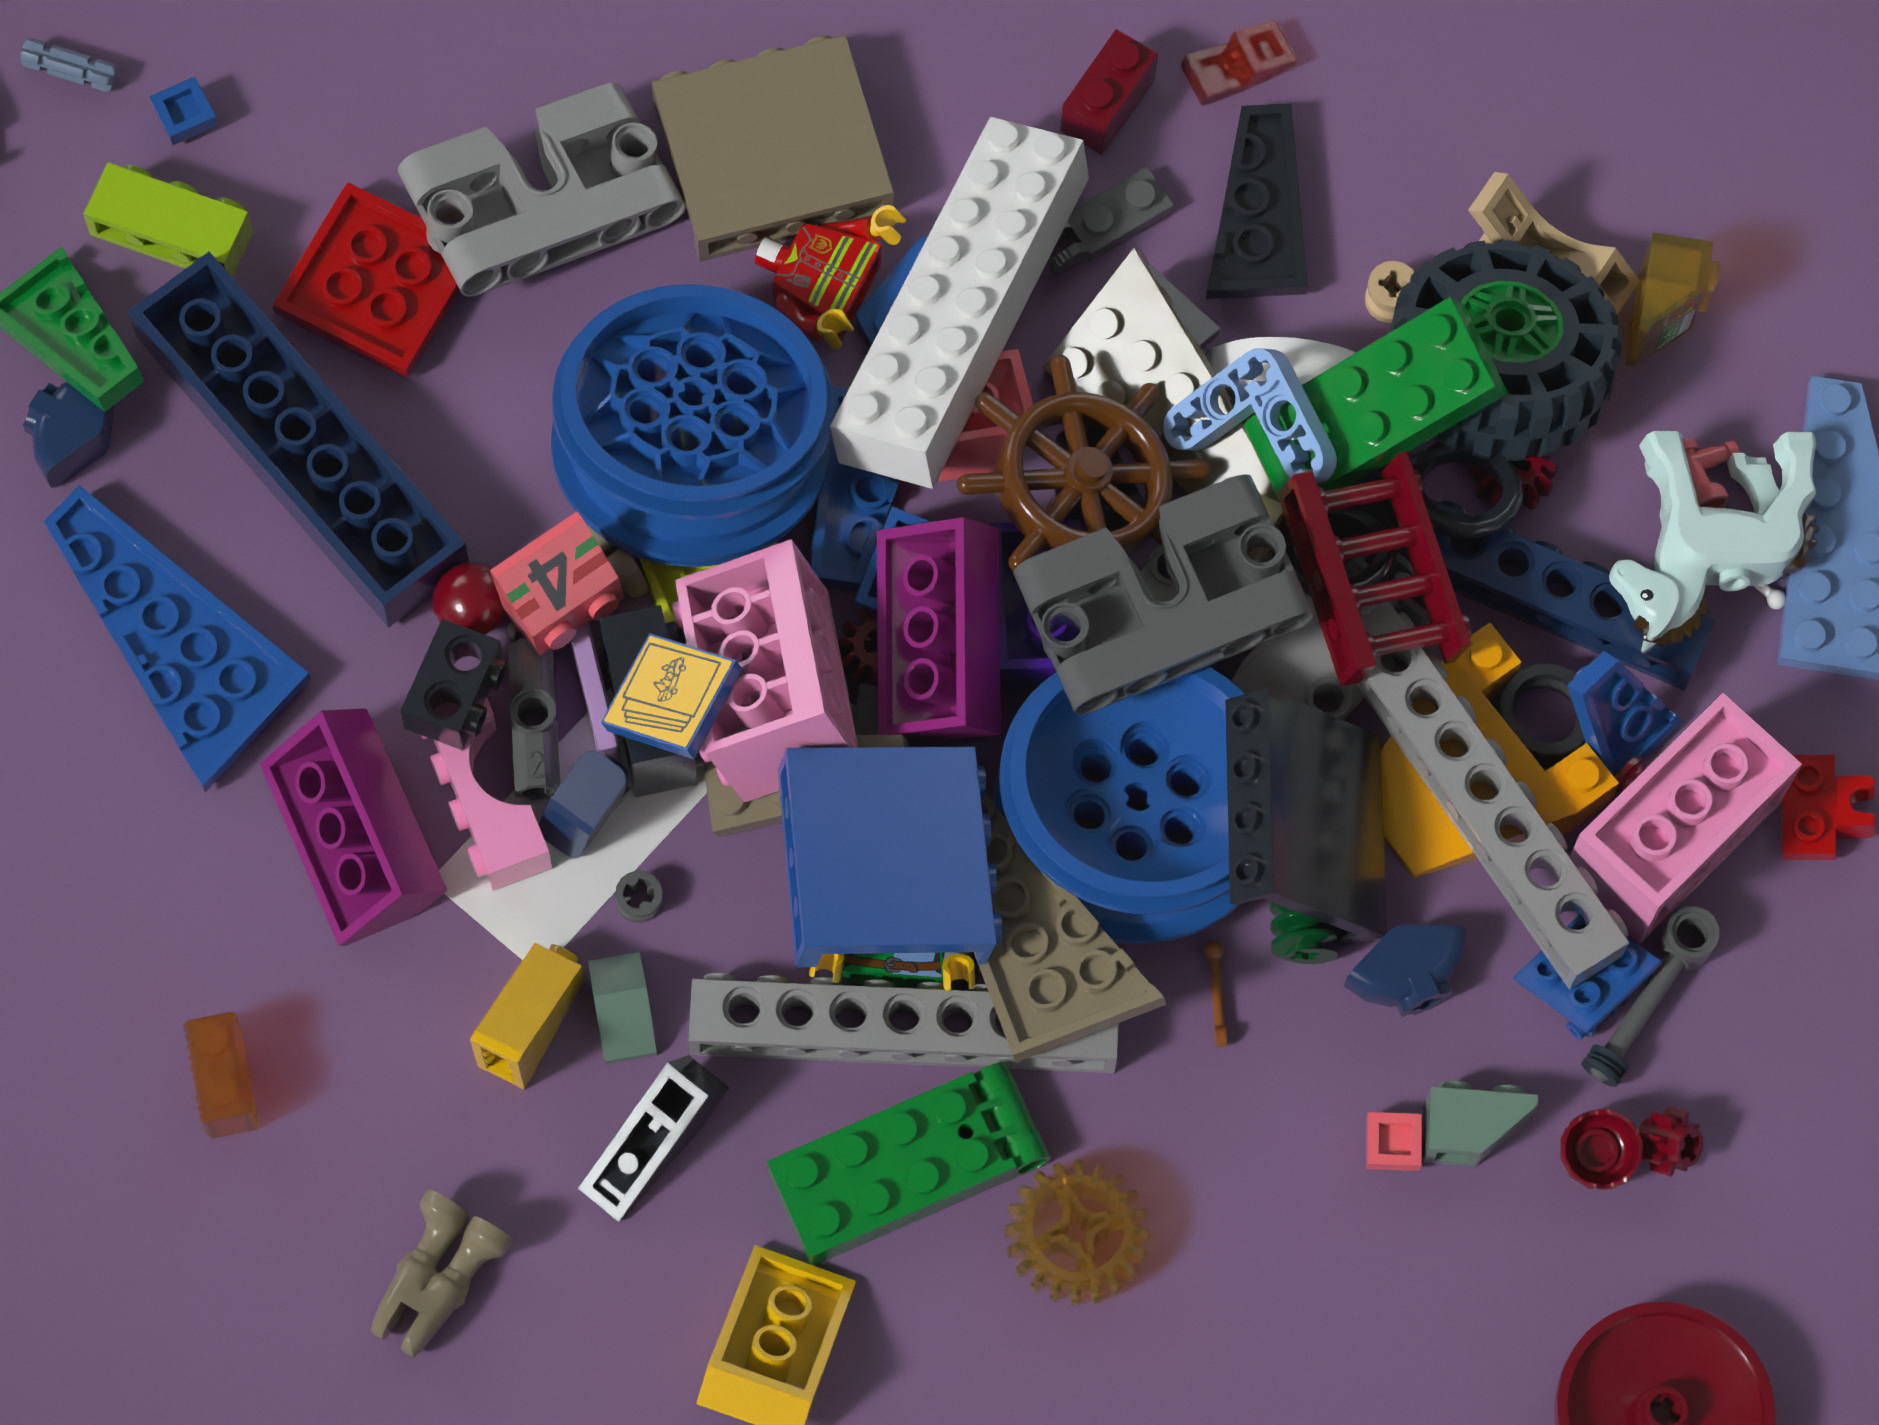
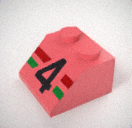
[490,511,625,656]

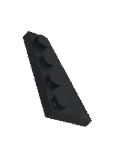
[1206,103,1308,299]

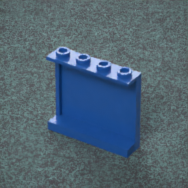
[778,747,1002,967]

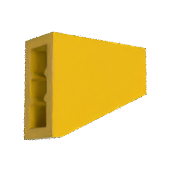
[470,943,585,1090]

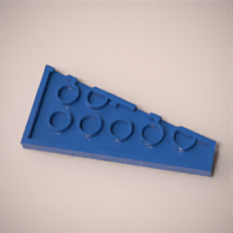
[44,485,311,792]

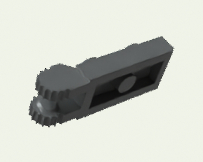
[1049,166,1174,275]

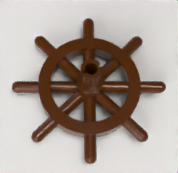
[957,355,1211,571]

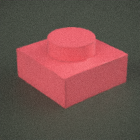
[1366,1112,1422,1171]

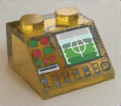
[1626,232,1720,367]

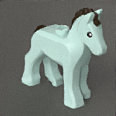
[1609,431,1819,653]

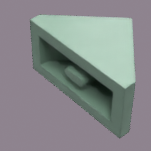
[588,952,657,1064]

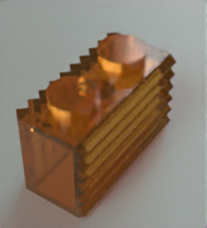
[183,1012,259,1139]

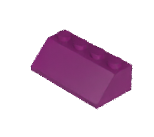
[877,517,1001,740]
[260,708,448,946]

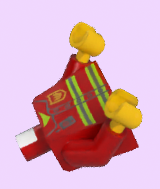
[754,205,906,350]

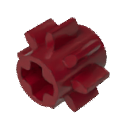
[1638,1106,1703,1177]

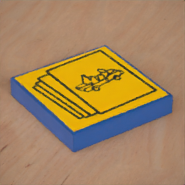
[601,633,743,759]

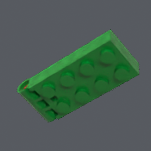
[1243,297,1508,502]
[767,1062,1051,1266]

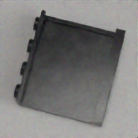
[1225,688,1387,946]

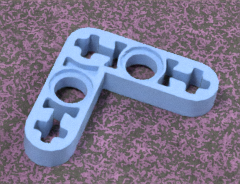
[1163,348,1337,484]

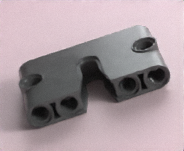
[1013,474,1315,715]

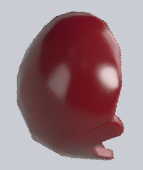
[432,562,506,635]
[1560,1108,1643,1190]

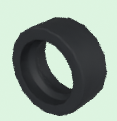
[1496,663,1586,767]

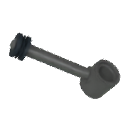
[1581,906,1720,1087]

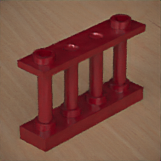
[1277,452,1472,687]

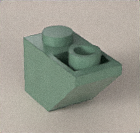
[1423,1081,1538,1166]

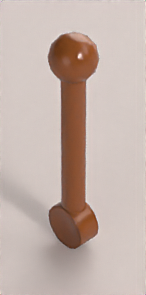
[1203,940,1227,1047]

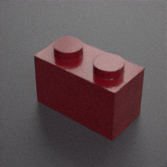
[1060,29,1158,155]

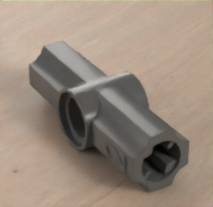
[508,638,561,801]

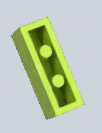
[83,162,253,278]

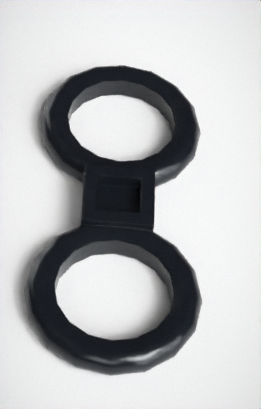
[1273,441,1523,597]

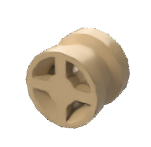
[1364,261,1414,323]

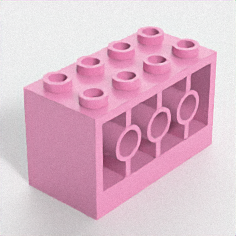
[673,539,859,803]
[1569,693,1802,945]

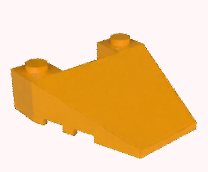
[1381,623,1619,878]

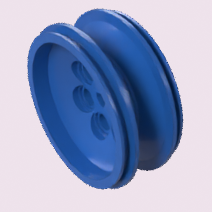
[551,284,834,567]
[993,666,1245,944]

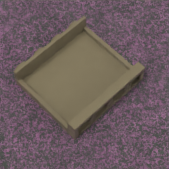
[652,35,894,262]

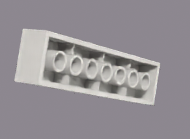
[830,117,1089,489]

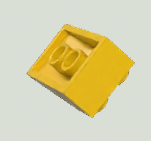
[696,1245,856,1425]

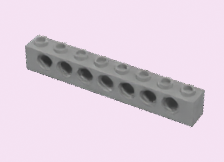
[1356,602,1629,990]
[688,973,1118,1073]

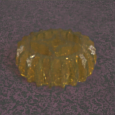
[1004,1160,1151,1306]

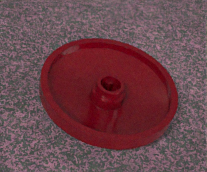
[1554,1302,1776,1425]

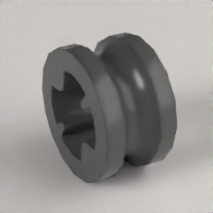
[615,870,663,923]

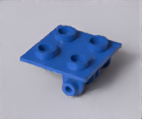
[1513,914,1662,1040]

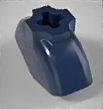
[23,382,115,488]
[538,750,630,858]
[1344,924,1466,1017]

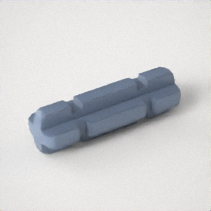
[20,38,118,92]

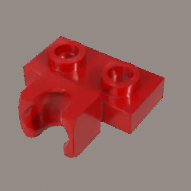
[1782,754,1876,860]

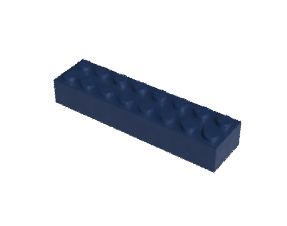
[128,251,469,628]

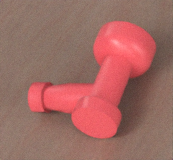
[1683,438,1740,508]

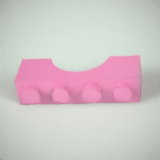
[421,668,552,891]

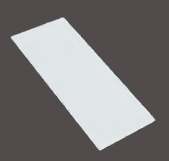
[439,688,707,960]

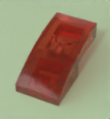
[1180,19,1298,106]

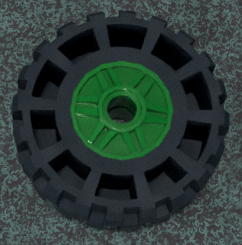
[1389,240,1623,461]

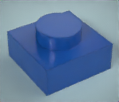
[149,76,218,146]

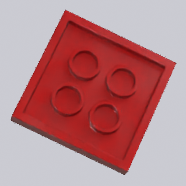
[272,182,460,378]

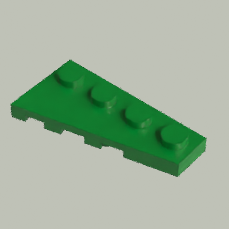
[0,246,145,412]

